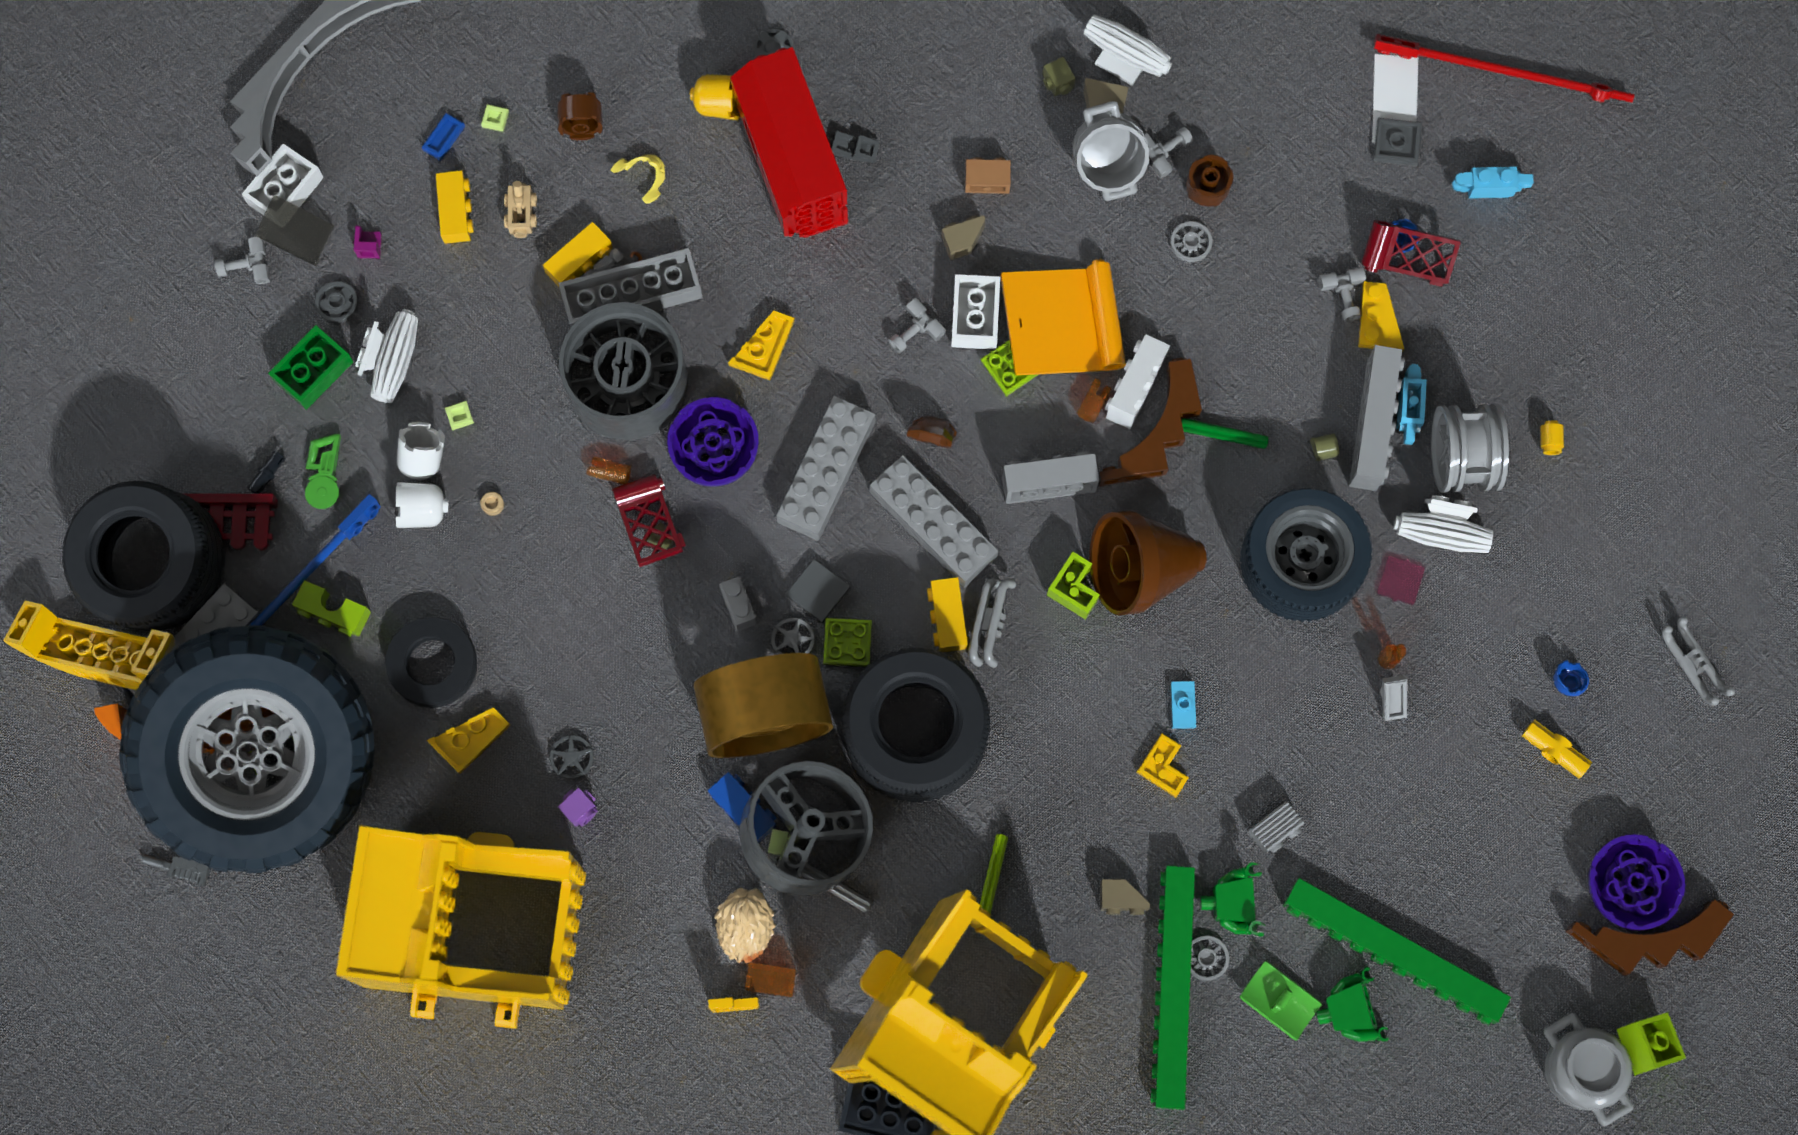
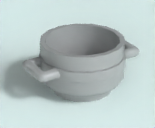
[1073,101,1149,201]
[1544,1013,1634,1126]

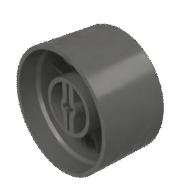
[559,302,688,440]

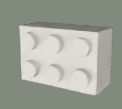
[242,144,324,228]
[951,274,1000,349]

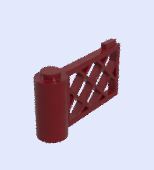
[1361,220,1461,287]
[612,474,686,567]

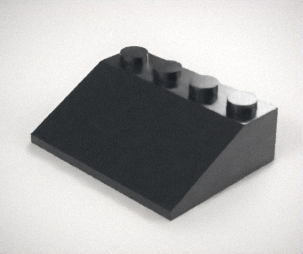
[838,1081,938,1135]

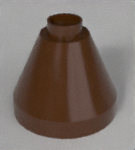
[1089,511,1207,616]

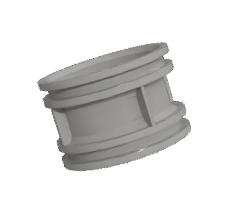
[1431,404,1509,493]

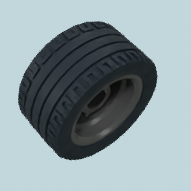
[1240,488,1373,622]

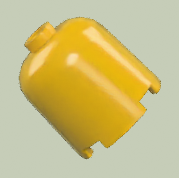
[690,74,740,120]

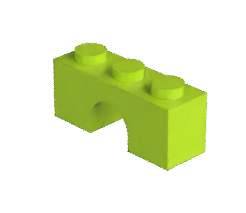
[292,580,371,637]

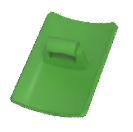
[1239,961,1322,1040]

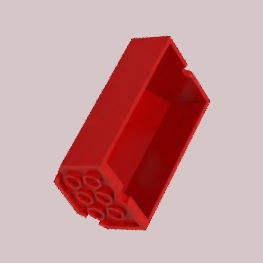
[730,47,848,237]

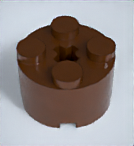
[557,92,603,140]
[1186,155,1233,206]

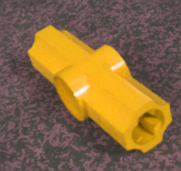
[1522,719,1592,779]

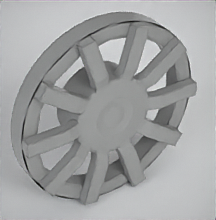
[1170,221,1212,263]
[1191,936,1229,981]

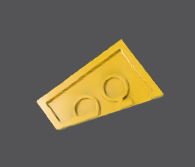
[1358,281,1404,352]
[728,310,795,380]
[426,707,510,774]

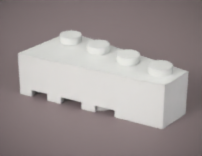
[1105,334,1170,429]

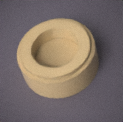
[480,492,504,516]

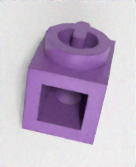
[558,788,598,827]

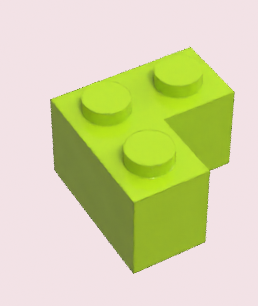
[1047,552,1100,620]

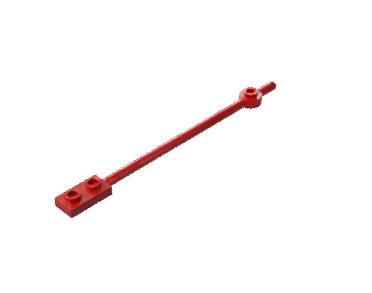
[1374,34,1635,103]

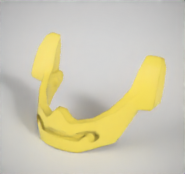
[611,154,665,204]

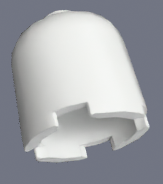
[397,422,445,480]
[396,482,448,528]

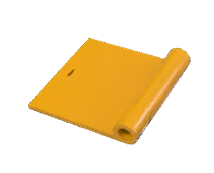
[1000,259,1126,376]

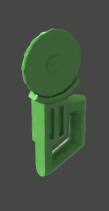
[305,434,341,509]

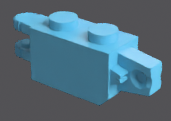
[1452,167,1534,198]
[1396,364,1427,445]

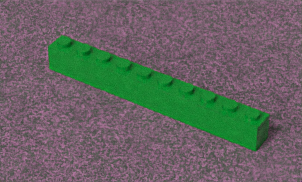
[1150,866,1195,1110]
[1282,878,1511,1025]

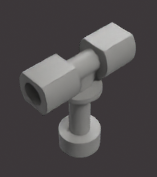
[1144,127,1193,179]
[215,237,270,284]
[1318,267,1366,322]
[888,298,946,353]

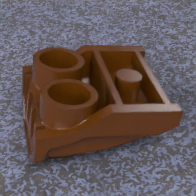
[907,415,957,449]

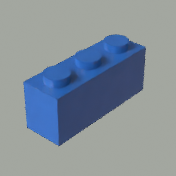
[708,772,777,843]

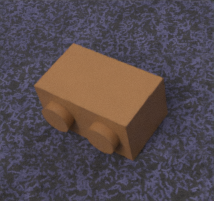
[965,157,1011,194]

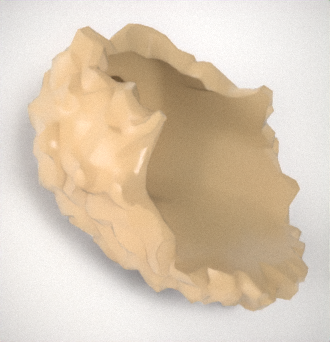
[714,888,776,963]

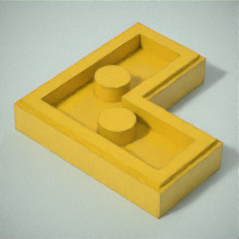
[1136,733,1189,798]
[708,998,759,1013]

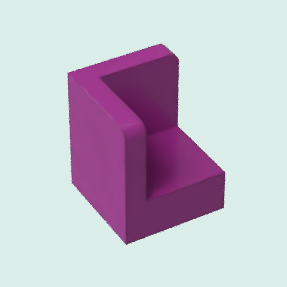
[354,226,382,258]

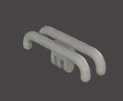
[968,578,1016,668]
[1662,616,1735,706]

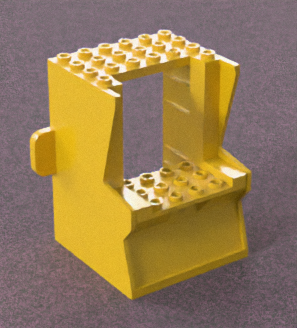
[336,826,586,1029]
[830,889,1088,1135]

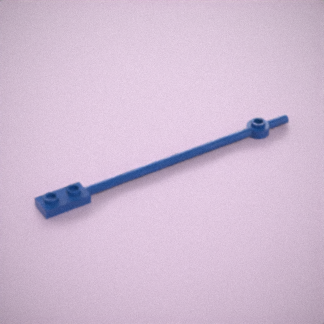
[249,494,381,626]

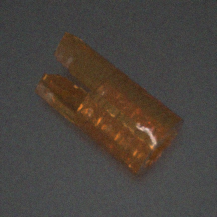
[1077,378,1112,423]
[586,456,631,485]
[1378,644,1406,669]

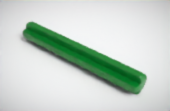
[1181,418,1269,449]

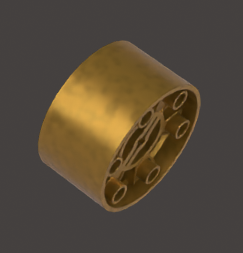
[693,653,833,758]

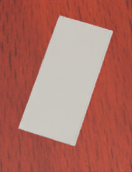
[1372,54,1418,143]

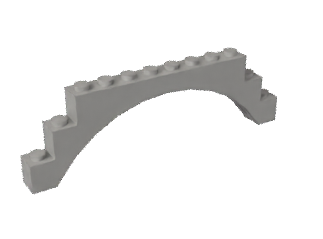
[230,0,421,176]

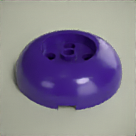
[667,397,759,487]
[1588,835,1685,930]

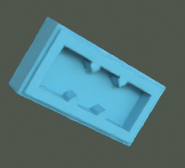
[1170,681,1196,729]

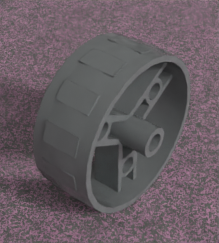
[740,761,873,896]

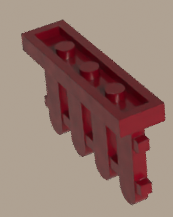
[182,493,278,551]

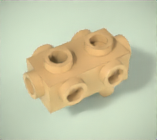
[504,181,537,238]

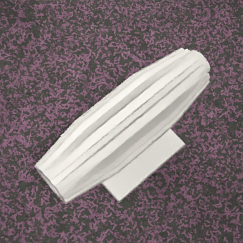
[1084,14,1172,85]
[355,309,418,403]
[1393,495,1493,553]

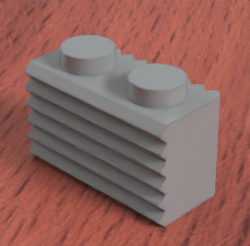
[719,577,757,631]
[1248,801,1304,854]

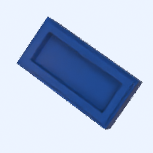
[421,113,465,161]

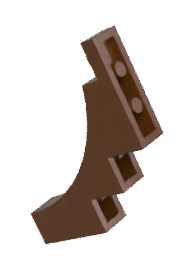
[1099,357,1202,487]
[1565,899,1734,976]

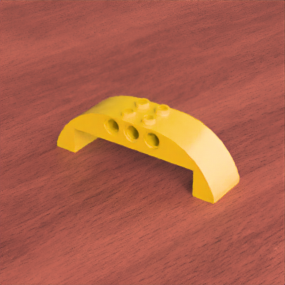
[3,600,175,690]

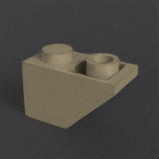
[942,215,985,261]
[1100,879,1150,915]

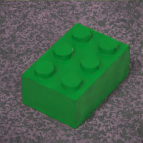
[268,325,353,410]

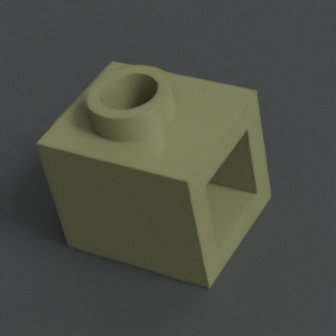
[1043,57,1076,96]

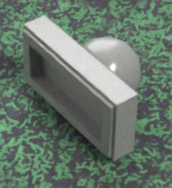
[1380,675,1407,721]

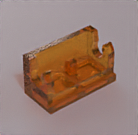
[745,962,797,998]

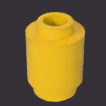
[1540,420,1564,455]

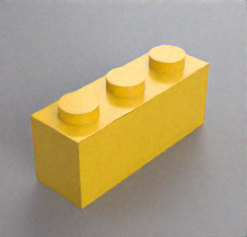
[436,171,474,244]
[543,222,613,288]
[927,577,968,652]

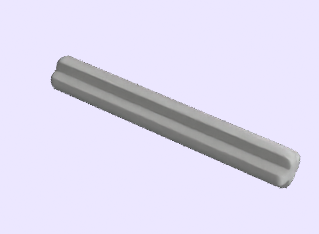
[789,856,871,912]

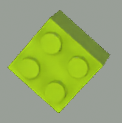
[1616,1012,1686,1076]

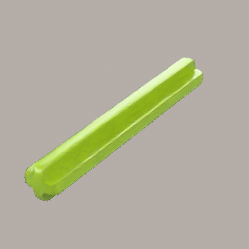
[980,834,1008,914]

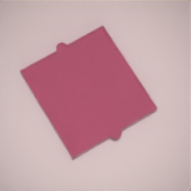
[1377,556,1425,605]

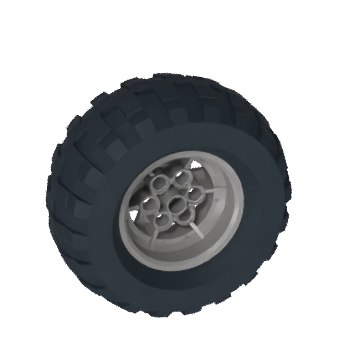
[119,625,374,873]

